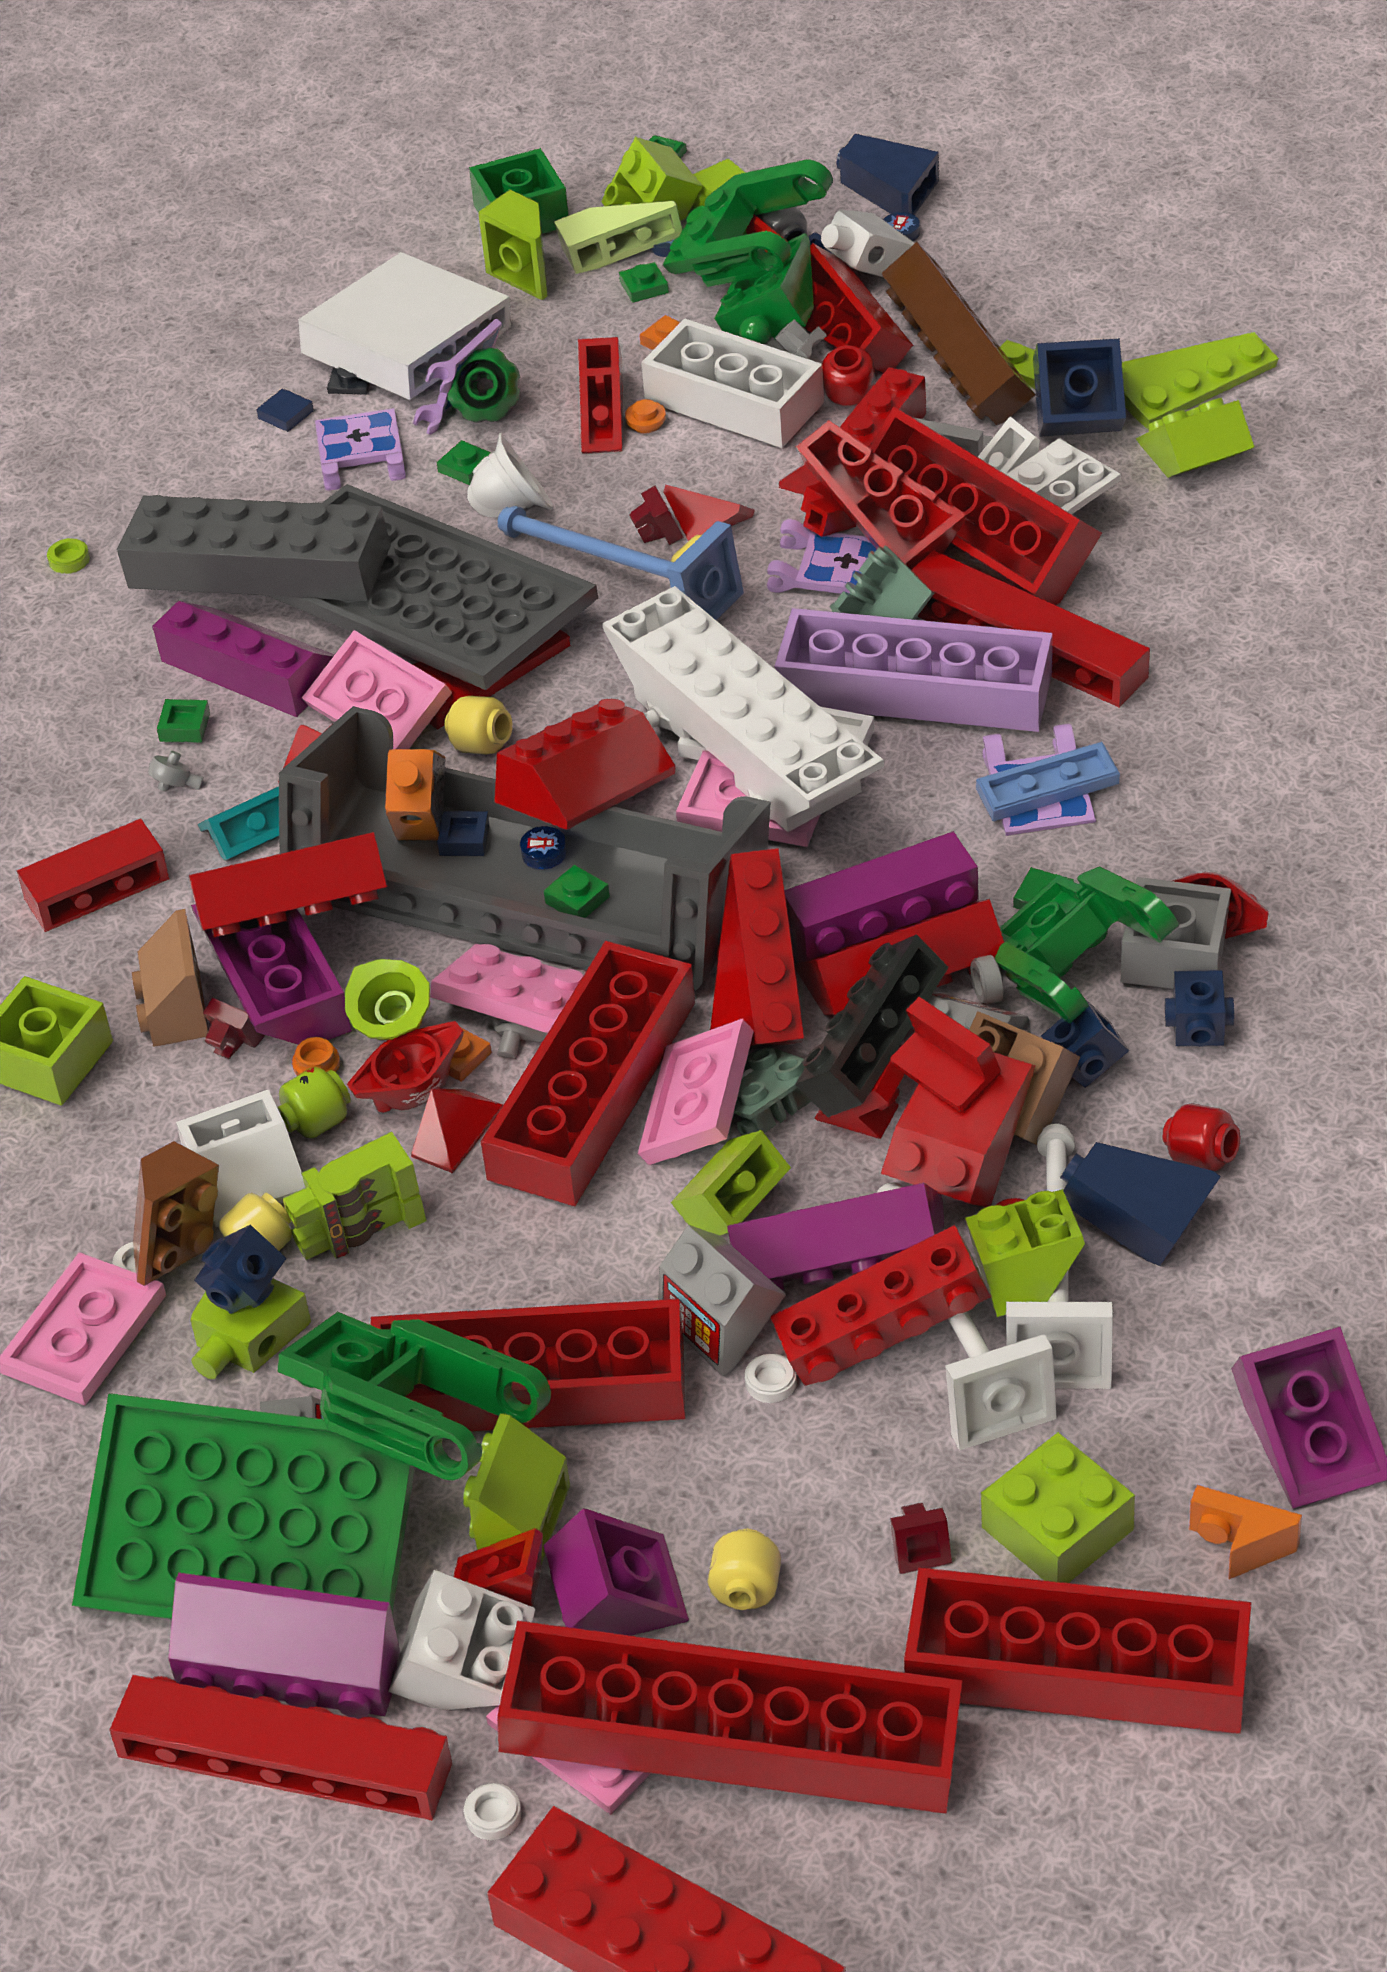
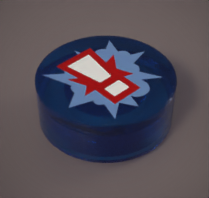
[520,826,567,869]

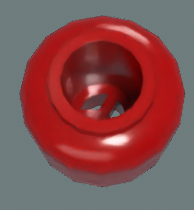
[822,345,876,406]
[1162,1103,1241,1172]

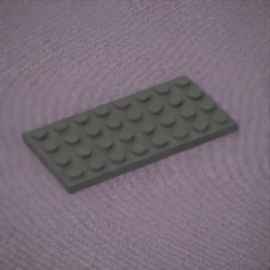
[269,484,598,690]

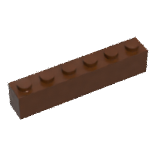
[881,242,1035,425]

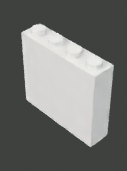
[298,252,511,400]

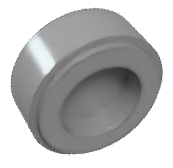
[970,955,1003,1005]

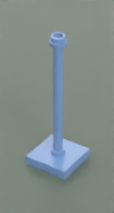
[498,506,744,620]

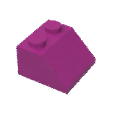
[543,1508,689,1636]

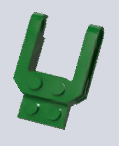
[662,159,833,287]
[995,866,1179,1023]
[277,1312,551,1481]

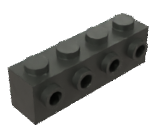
[795,934,949,1117]

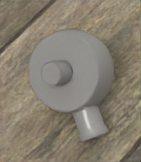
[148,751,204,792]

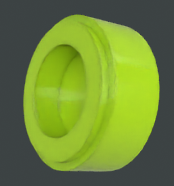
[47,538,90,574]

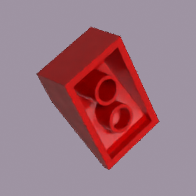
[881,1052,1036,1207]

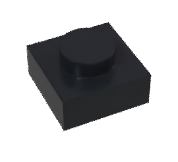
[327,367,370,395]

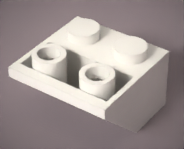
[1007,438,1121,514]
[176,1090,305,1227]
[389,1570,536,1710]

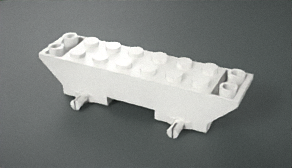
[603,586,884,832]

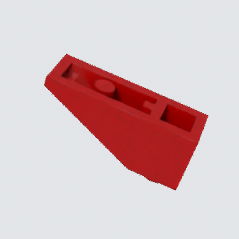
[578,337,623,453]

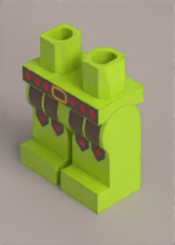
[283,1132,426,1260]

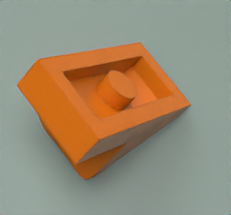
[1189,1485,1302,1579]

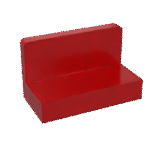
[890,997,1001,1111]

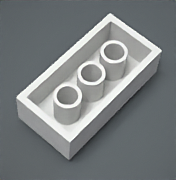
[641,318,824,448]

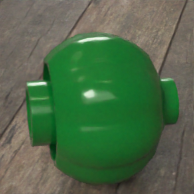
[447,347,521,422]

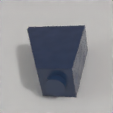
[836,134,939,215]
[1060,1142,1221,1266]

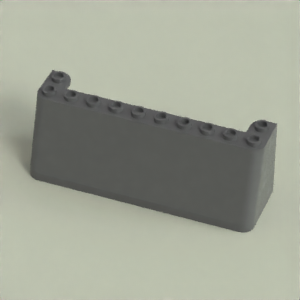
[279,706,771,991]

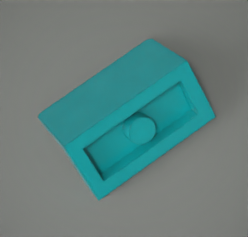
[197,786,279,861]

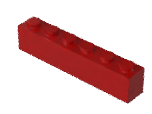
[912,550,1150,708]
[109,1675,452,1820]

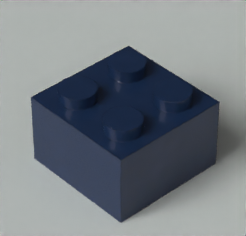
[1033,338,1126,437]

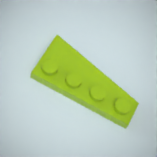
[1122,332,1279,429]

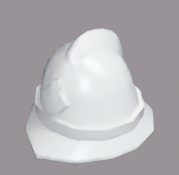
[467,433,553,517]

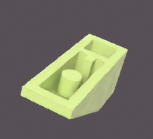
[554,201,682,274]

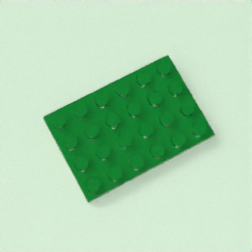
[72,1393,415,1620]

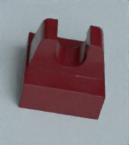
[629,486,684,545]
[203,998,265,1059]
[890,1502,952,1574]

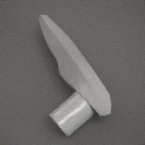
[495,1021,548,1059]

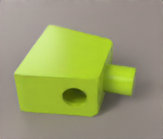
[190,1278,311,1379]

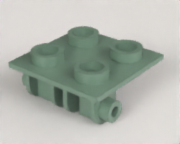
[830,545,934,620]
[734,1047,812,1136]

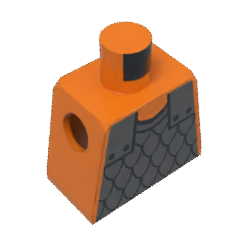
[385,749,446,840]

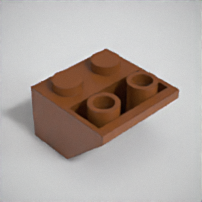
[133,1141,219,1286]

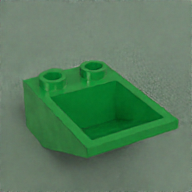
[714,233,814,345]

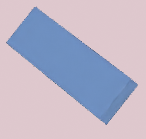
[976,742,1120,822]

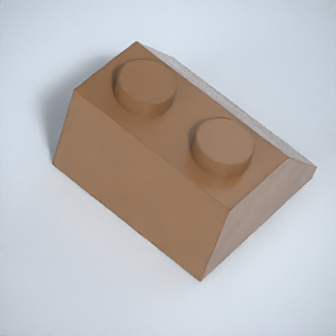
[132,909,209,1047]

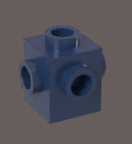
[1164,970,1234,1047]
[1041,1000,1129,1088]
[194,1224,287,1314]

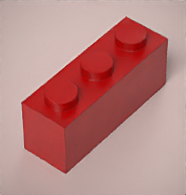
[17,818,170,932]

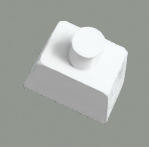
[821,209,914,277]

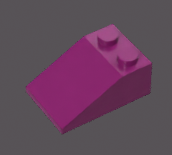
[1231,1327,1387,1509]

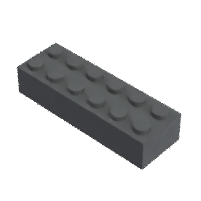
[116,495,391,601]

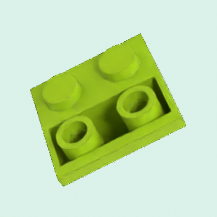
[601,137,703,221]
[1136,397,1255,478]
[965,1189,1085,1317]
[463,1413,570,1565]

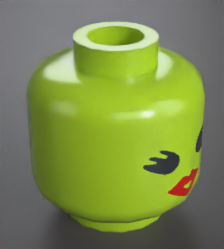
[277,1067,351,1138]

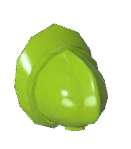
[345,959,431,1041]

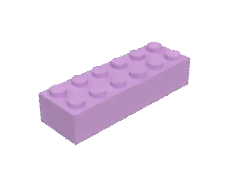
[774,608,1052,732]

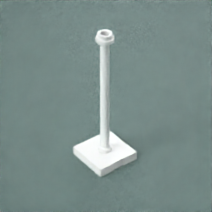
[1006,1124,1113,1389]
[876,1182,1057,1450]

